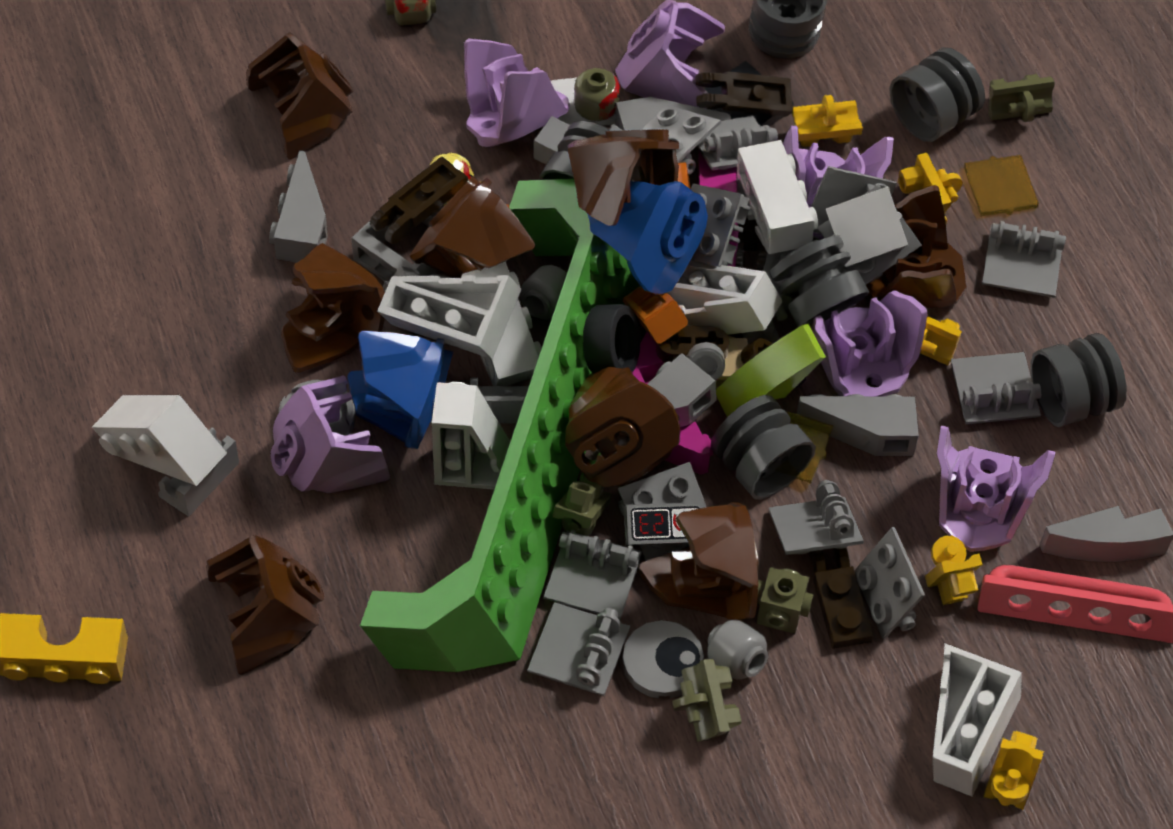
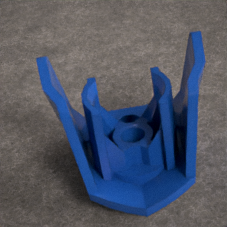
[588,181,708,294]
[347,331,453,449]

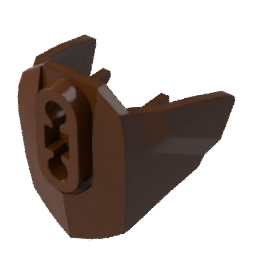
[246,32,354,160]
[568,129,679,226]
[409,176,535,278]
[866,185,967,308]
[281,243,386,373]
[565,367,680,487]
[637,502,759,620]
[206,535,324,674]

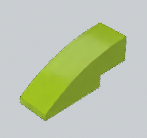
[716,324,826,417]

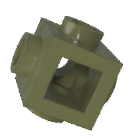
[757,567,814,634]

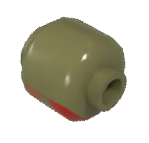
[385,0,436,26]
[574,68,620,121]

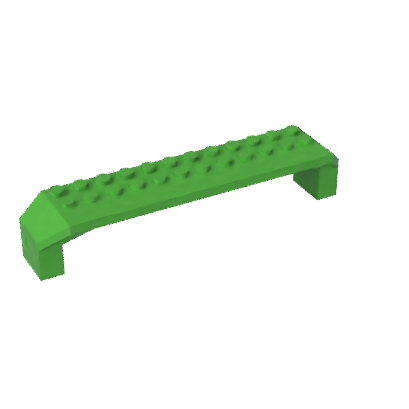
[360,179,639,672]

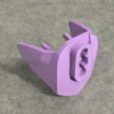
[615,0,725,109]
[464,39,570,147]
[783,125,893,240]
[811,290,927,397]
[271,376,390,493]
[937,425,1055,552]

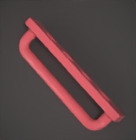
[977,565,1173,643]

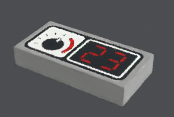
[623,502,704,546]

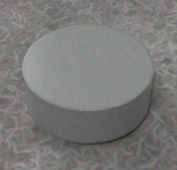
[687,342,725,380]

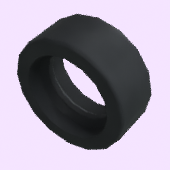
[583,304,640,373]

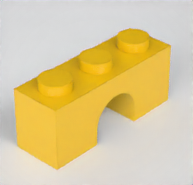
[0,613,128,684]

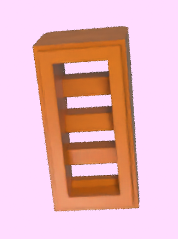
[622,286,688,344]

